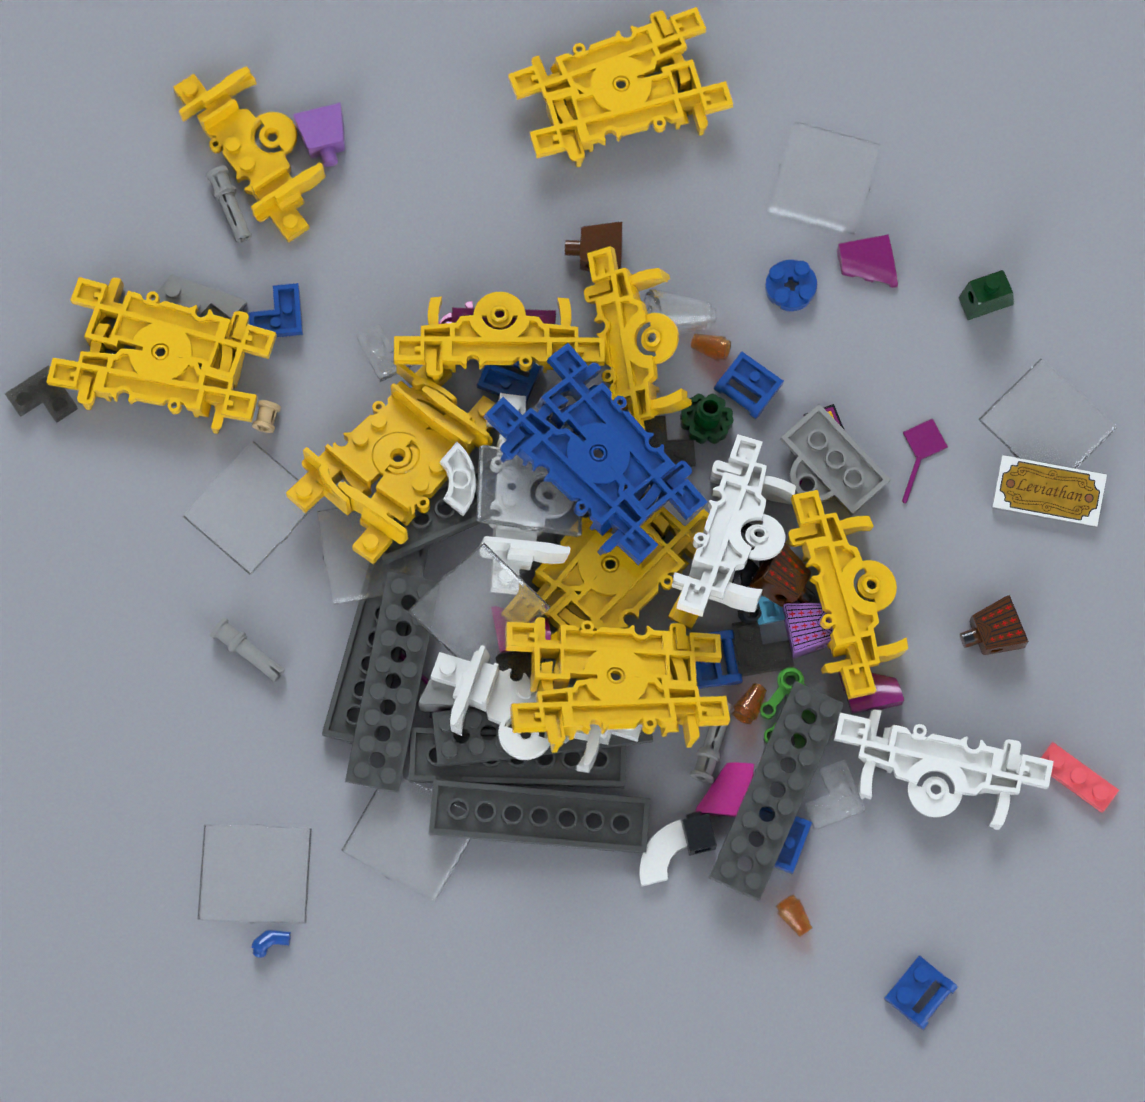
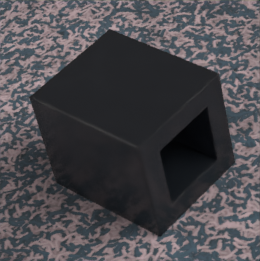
[682,811,717,856]

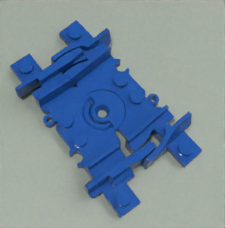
[483,343,708,566]

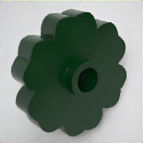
[680,394,734,444]

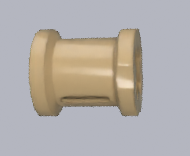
[252,400,281,433]

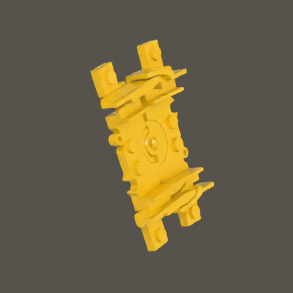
[286,364,496,565]

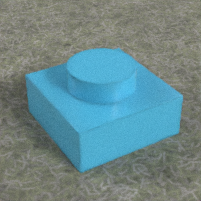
[757,596,785,625]

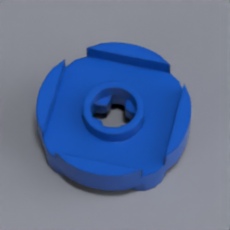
[765,259,817,311]

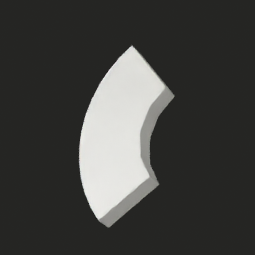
[439,442,476,516]
[640,820,687,887]

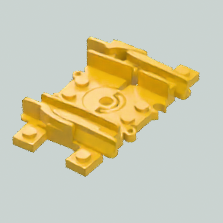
[508,7,733,168]
[46,277,277,434]
[501,488,709,660]
[505,617,730,753]

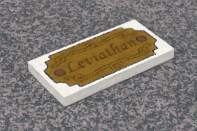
[992,455,1107,527]

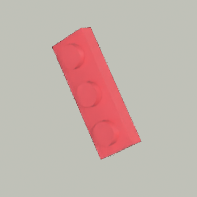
[1041,742,1119,813]

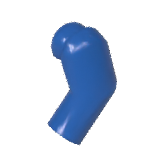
[251,930,291,958]

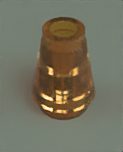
[691,333,731,361]
[733,683,767,724]
[776,894,813,937]

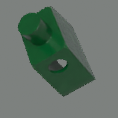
[958,270,1014,320]

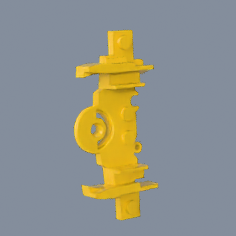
[173,66,325,243]
[584,246,692,430]
[394,292,605,384]
[785,490,908,699]

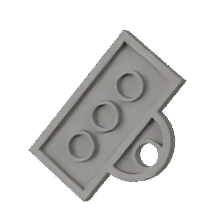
[780,404,891,516]

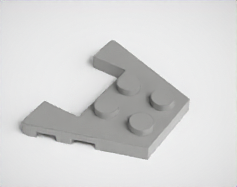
[151,275,248,354]

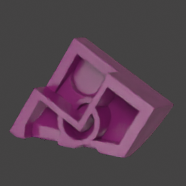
[837,234,898,288]
[838,672,904,715]

